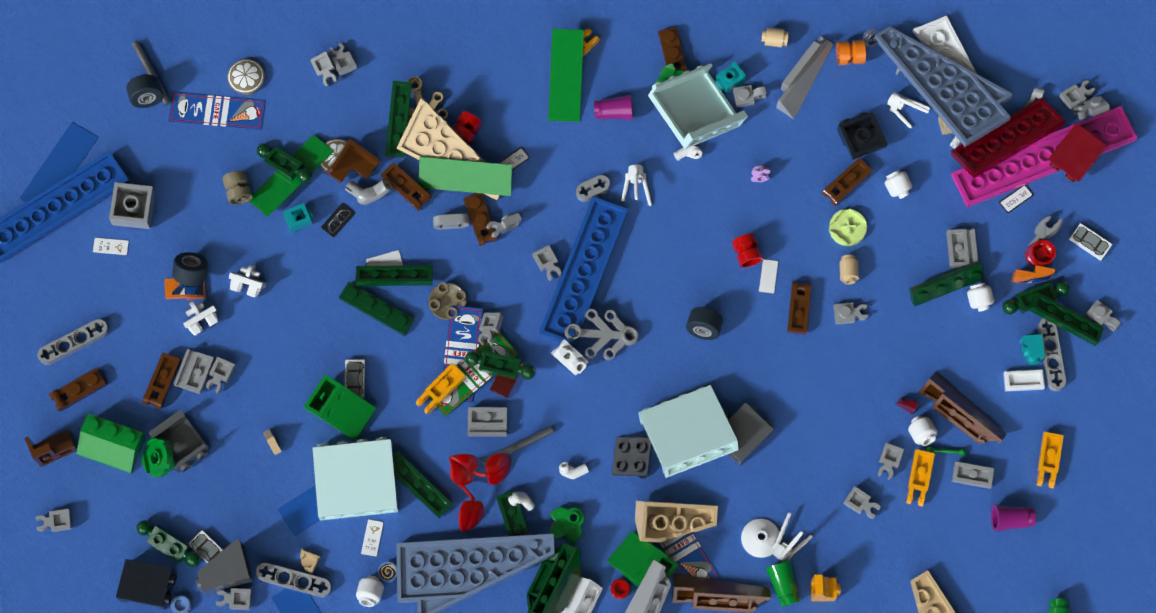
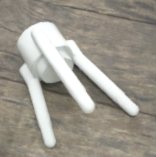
[887,92,930,128]
[621,165,652,206]
[772,512,813,562]

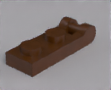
[658,27,687,71]
[822,157,873,206]
[380,162,432,211]
[463,193,498,246]
[787,281,811,335]
[142,352,181,410]
[49,367,107,412]

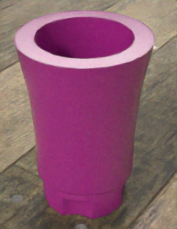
[594,94,633,120]
[991,504,1036,532]

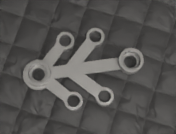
[565,309,638,360]

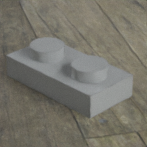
[952,461,994,489]

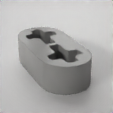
[576,175,610,202]
[433,214,469,229]

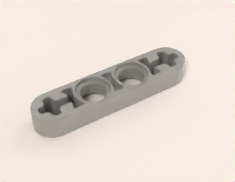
[1037,318,1066,392]
[37,319,109,365]
[256,563,332,598]

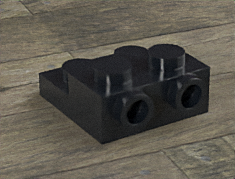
[837,112,888,160]

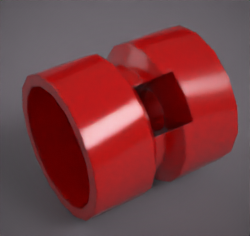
[452,111,482,145]
[732,233,763,268]
[1025,240,1056,267]

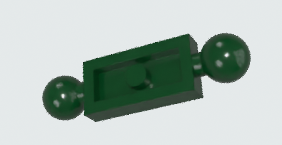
[257,143,312,183]
[1002,281,1070,315]
[465,351,536,380]
[136,520,201,567]

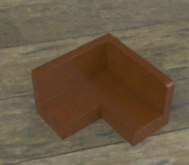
[325,139,380,184]
[24,430,77,467]

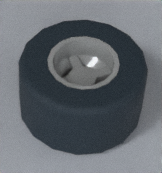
[126,74,163,108]
[172,252,208,286]
[686,307,723,340]

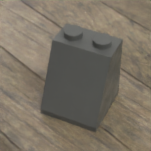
[195,539,253,595]

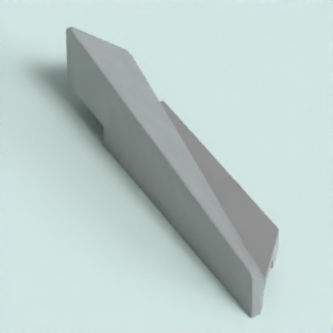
[776,35,833,119]
[625,560,671,613]

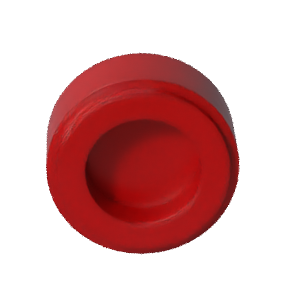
[610,579,630,600]

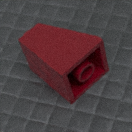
[1048,123,1108,183]

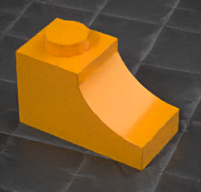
[810,575,840,601]

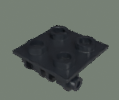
[612,437,652,479]

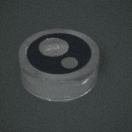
[863,28,879,47]

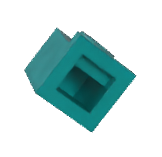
[715,61,746,94]
[283,203,314,234]
[1020,334,1045,365]

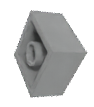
[109,182,156,229]

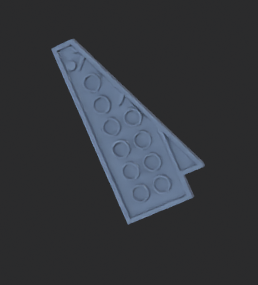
[874,26,1013,147]
[396,534,555,613]

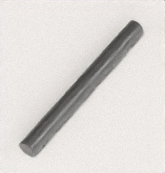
[132,41,171,106]
[481,426,554,467]

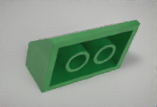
[77,414,146,474]

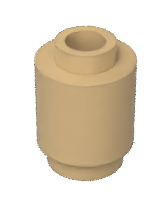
[761,27,789,48]
[839,255,859,285]

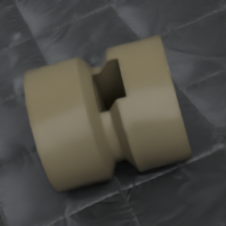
[222,170,253,205]

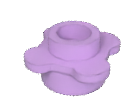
[751,165,770,182]

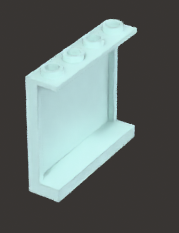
[648,63,748,149]
[638,385,738,478]
[313,437,398,521]

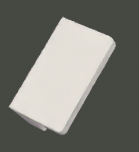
[561,577,603,613]

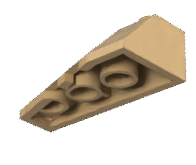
[635,501,718,542]

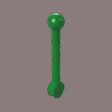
[926,447,966,456]

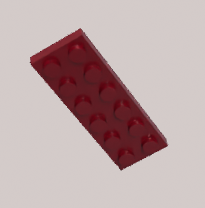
[951,98,1065,178]

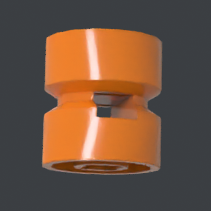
[836,40,866,65]

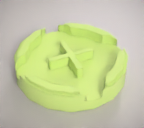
[829,209,867,246]

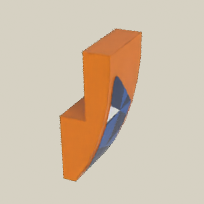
[1012,266,1055,283]
[164,278,206,300]

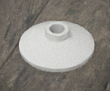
[741,519,780,558]

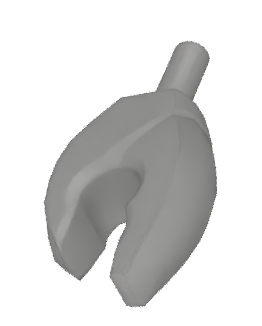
[1028,216,1063,245]

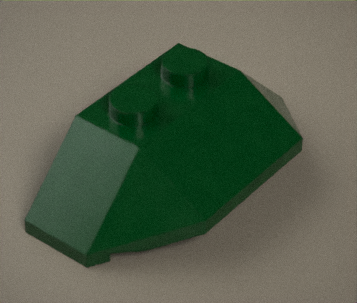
[526,543,581,613]

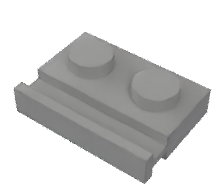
[946,229,978,268]
[174,349,215,395]
[468,407,507,437]

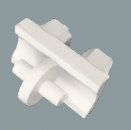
[229,264,267,298]
[183,302,218,336]
[551,339,589,376]

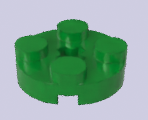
[142,438,175,478]

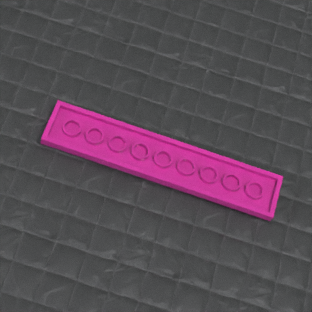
[951,106,1137,208]

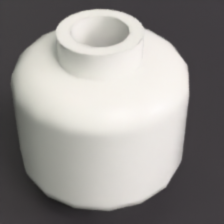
[885,170,913,199]
[967,282,994,312]
[908,416,937,446]
[356,576,384,607]

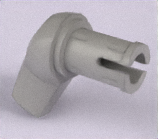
[345,180,393,205]

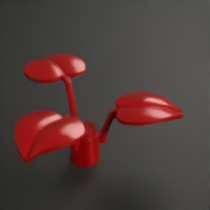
[449,453,511,532]

